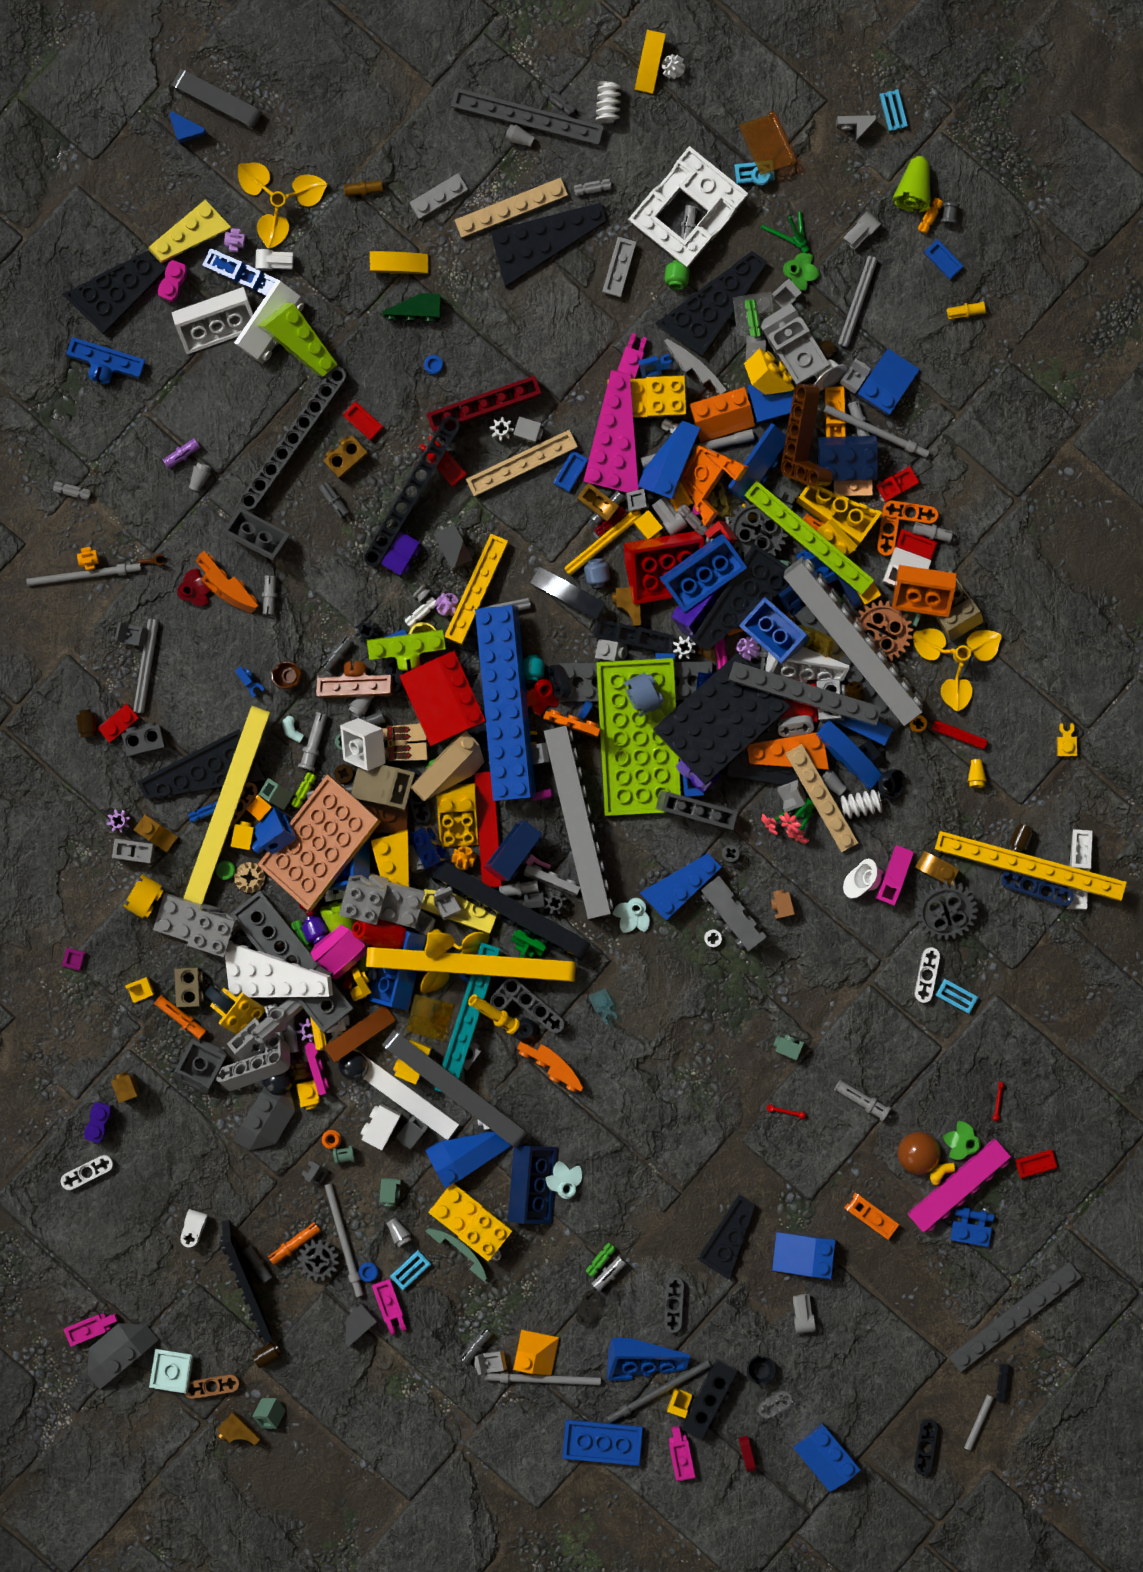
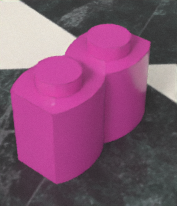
[158,260,188,304]

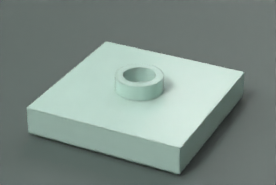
[149,1349,194,1393]

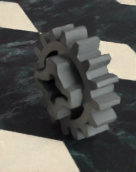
[297,1239,339,1281]

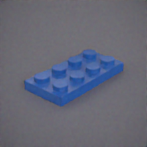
[562,1419,643,1466]

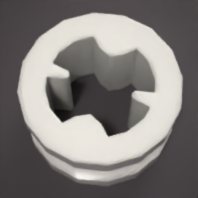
[704,929,722,947]

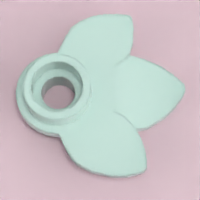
[613,898,650,933]
[546,1161,582,1199]

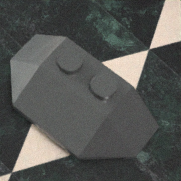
[233,1087,295,1150]
[87,1323,159,1389]

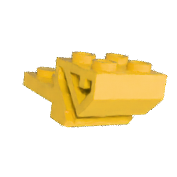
[607,376,686,418]
[428,1184,513,1262]

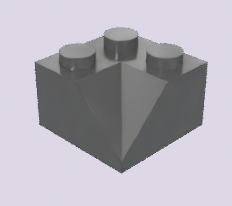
[434,524,474,572]

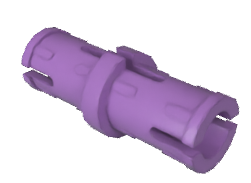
[163,438,201,470]

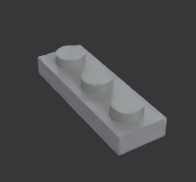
[409,173,468,220]
[602,237,636,298]
[523,864,580,897]

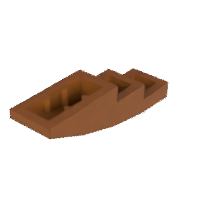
[323,1005,396,1063]

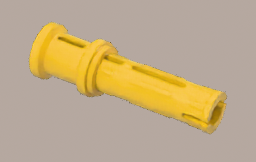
[468,994,520,1035]

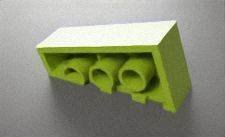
[258,302,337,377]

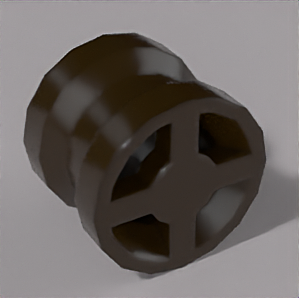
[334,764,354,783]
[290,1062,312,1080]

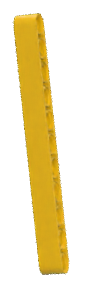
[366,947,576,982]

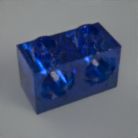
[408,824,449,869]

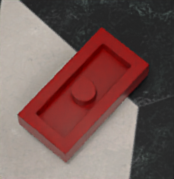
[98,704,140,743]

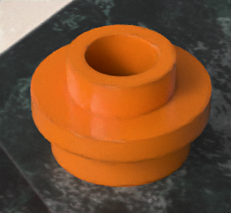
[322,1130,341,1149]

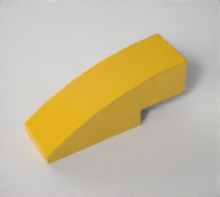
[634,30,666,94]
[370,251,428,274]

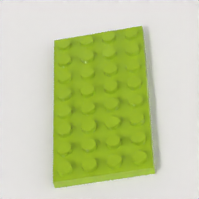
[596,658,681,816]

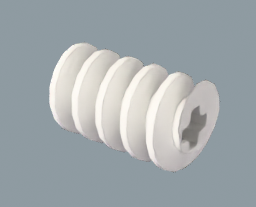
[596,81,622,123]
[841,790,882,819]

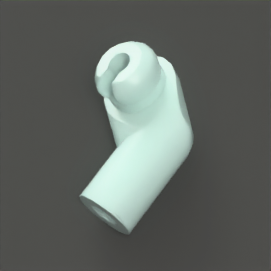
[282,716,304,743]

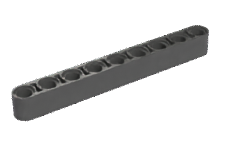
[240,367,347,511]
[382,1030,528,1148]

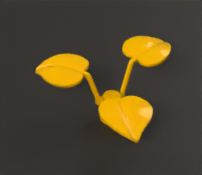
[238,163,327,248]
[913,628,1002,712]
[421,929,490,993]

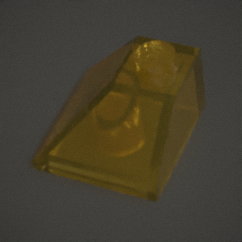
[406,994,453,1041]

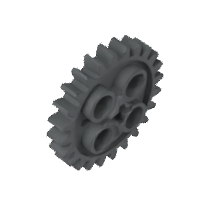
[727,501,788,559]
[915,880,978,940]

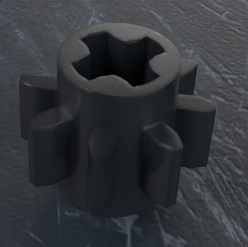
[355,620,378,642]

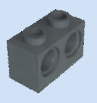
[122,722,166,757]

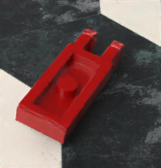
[419,436,467,487]

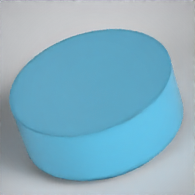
[751,166,771,186]

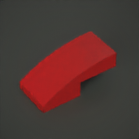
[876,466,920,502]

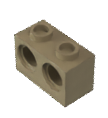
[174,967,204,1007]

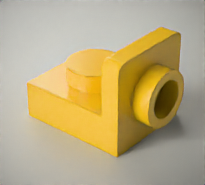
[296,1080,320,1110]

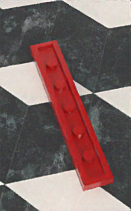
[474,772,502,887]

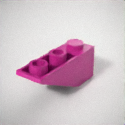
[875,845,914,905]

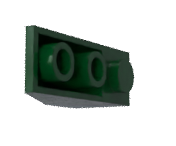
[382,293,441,322]

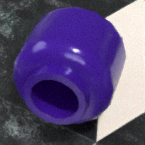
[302,915,330,945]

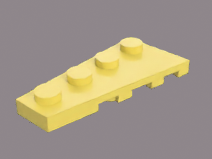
[148,200,231,263]
[421,889,496,934]

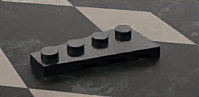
[697,1194,755,1280]

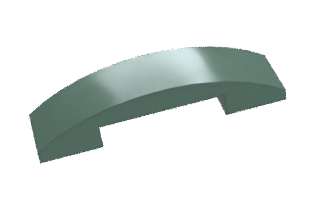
[426,1227,487,1281]

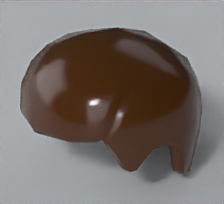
[271,661,302,690]

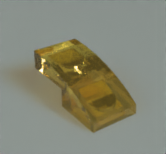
[797,625,834,657]

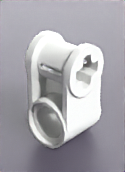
[180,1209,208,1247]

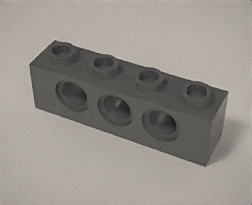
[655,790,738,830]

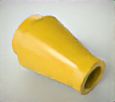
[967,759,987,788]

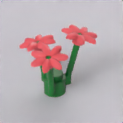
[761,798,815,844]

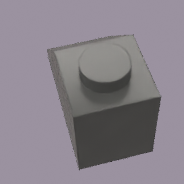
[345,1303,377,1347]

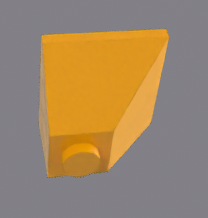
[513,1329,559,1375]

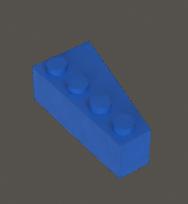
[640,853,721,920]

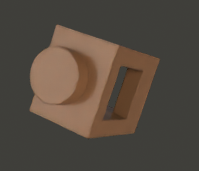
[771,889,794,919]

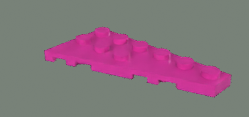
[584,370,639,493]

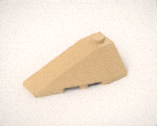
[410,731,484,801]

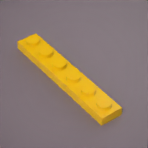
[444,534,509,645]

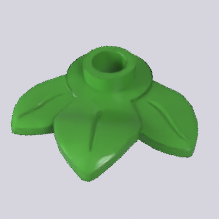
[783,253,820,291]
[943,1121,981,1160]

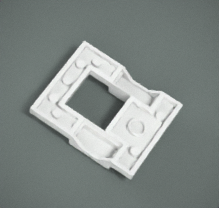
[628,146,748,268]

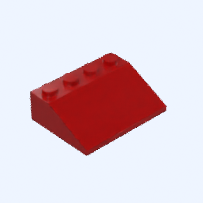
[624,531,704,604]
[399,651,486,746]

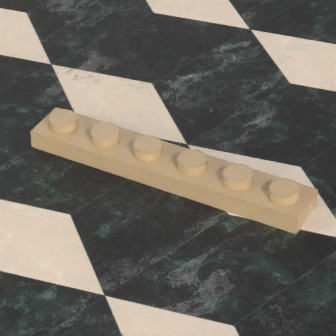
[455,178,568,238]
[466,430,578,497]
[785,744,858,852]

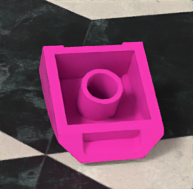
[311,924,367,979]

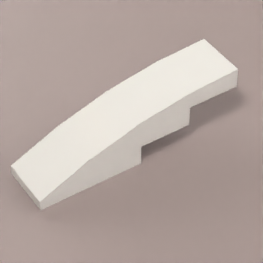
[1067,829,1092,910]

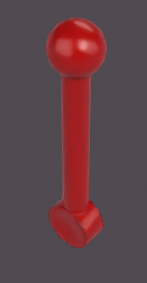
[992,1081,1003,1121]
[767,1104,806,1119]

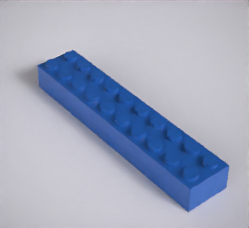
[475,605,536,801]

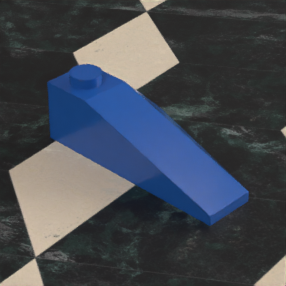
[638,421,701,500]
[425,1131,511,1188]
[607,1337,690,1381]

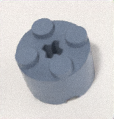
[623,672,664,717]

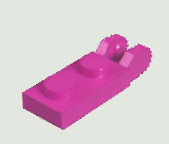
[617,333,647,379]
[305,1042,329,1095]
[372,1279,407,1335]

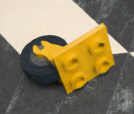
[205,986,266,1035]

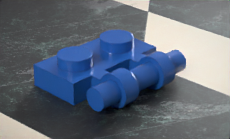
[950,1207,994,1247]

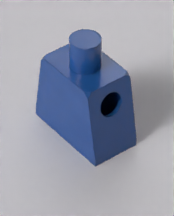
[251,807,296,854]

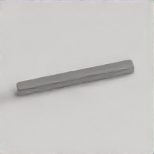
[838,256,877,347]
[133,619,159,713]

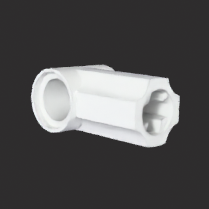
[255,249,293,271]

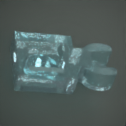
[588,988,617,1024]

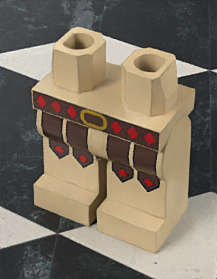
[383,723,427,761]

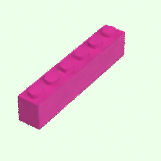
[907,1138,1011,1233]

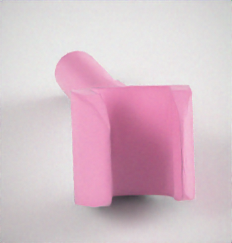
[525,854,551,869]

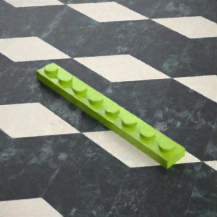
[744,481,874,595]

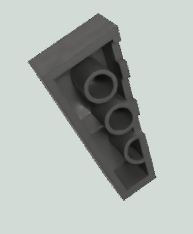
[700,876,767,951]

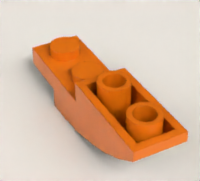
[195,551,258,613]
[517,1041,583,1093]

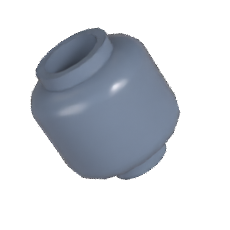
[584,558,610,588]

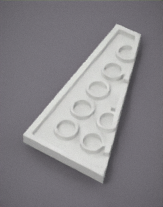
[225,941,333,997]

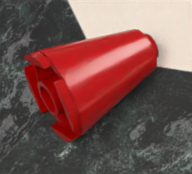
[352,919,406,949]

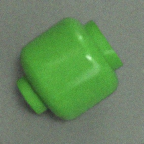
[664,260,690,290]

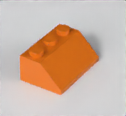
[689,387,755,443]
[892,565,956,617]

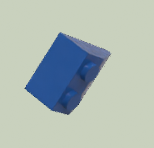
[856,349,920,417]
[772,1232,835,1279]

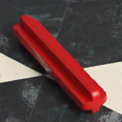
[932,720,987,749]

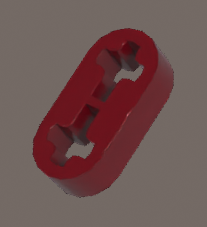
[738,1435,756,1473]

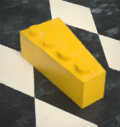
[796,485,882,546]
[371,829,409,887]

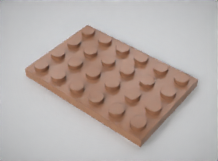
[257,774,381,912]

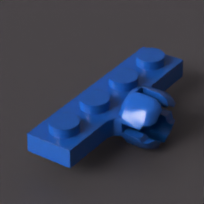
[66,337,145,384]

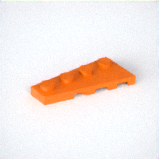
[747,732,829,769]

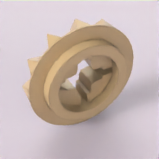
[234,862,265,893]

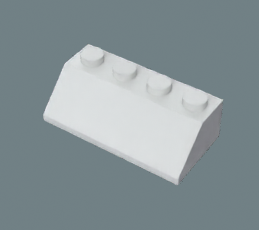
[235,279,305,364]
[171,287,254,354]

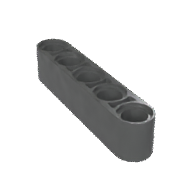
[171,69,262,130]

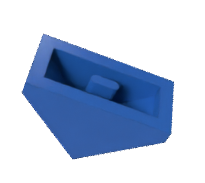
[169,111,207,144]

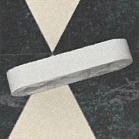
[914,948,940,1003]
[61,1155,114,1190]

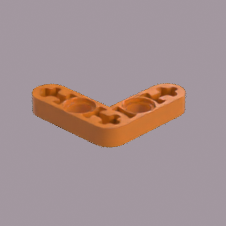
[877,501,938,556]

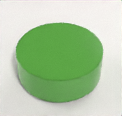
[216,861,235,880]

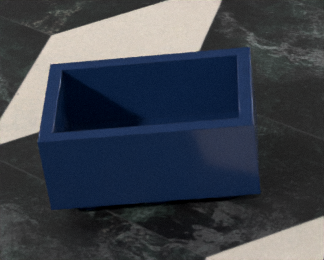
[818,436,878,481]
[484,820,542,881]

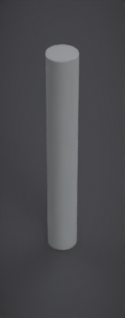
[964,1395,994,1451]

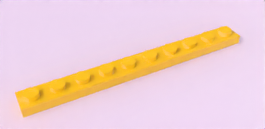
[934,831,1127,901]

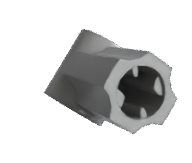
[843,211,881,250]
[652,497,688,535]
[793,1294,815,1334]

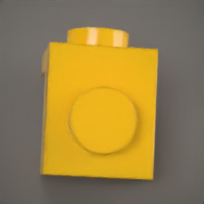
[349,966,371,1001]

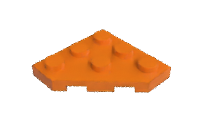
[543,709,600,738]

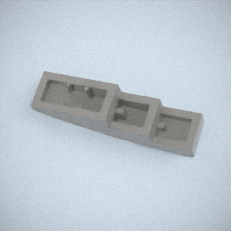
[664,339,727,395]

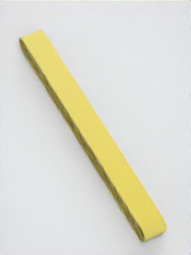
[183,706,270,905]

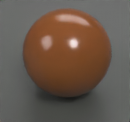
[897,1132,941,1175]

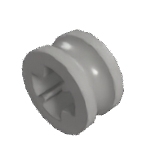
[412,584,431,603]

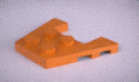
[681,446,749,526]

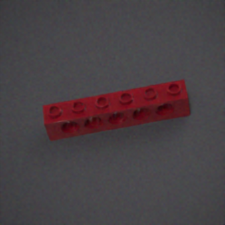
[426,375,541,434]

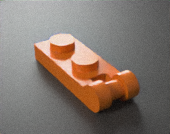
[844,1192,899,1240]

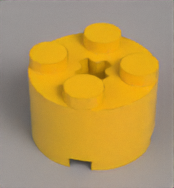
[123,874,163,919]

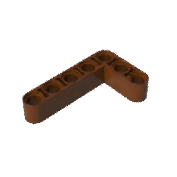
[781,384,832,487]

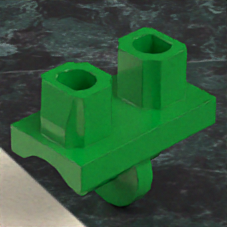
[510,929,546,958]

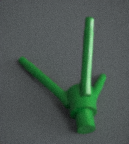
[761,211,809,253]

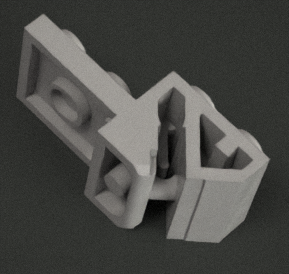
[758,303,830,386]
[339,875,425,928]
[153,893,236,957]

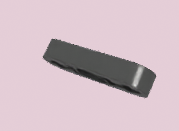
[664,1276,684,1333]

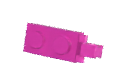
[63,1313,118,1347]
[669,1425,695,1482]

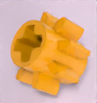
[77,547,99,571]
[451,846,476,870]

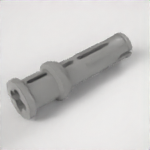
[298,712,328,771]
[834,1080,891,1122]

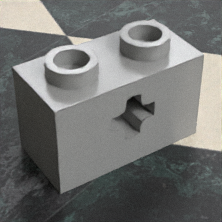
[227,1018,265,1060]

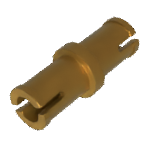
[343,180,383,197]

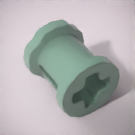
[333,1145,355,1165]

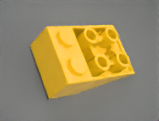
[436,783,479,847]

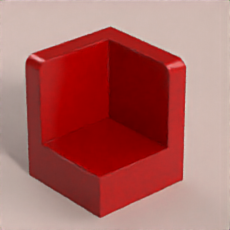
[704,521,738,545]

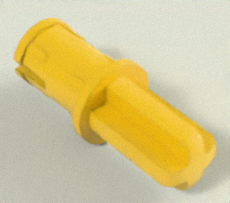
[947,302,986,319]

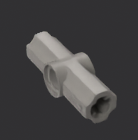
[251,997,303,1044]

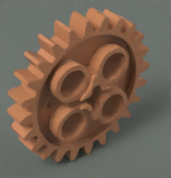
[854,600,913,661]

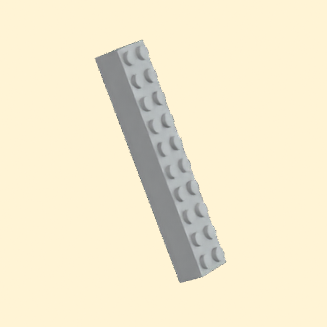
[784,556,923,726]
[544,726,613,919]

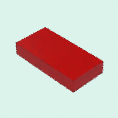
[343,401,384,441]
[895,529,938,560]
[1015,1149,1057,1179]

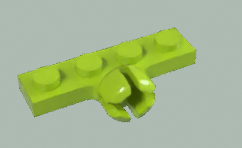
[367,629,446,671]

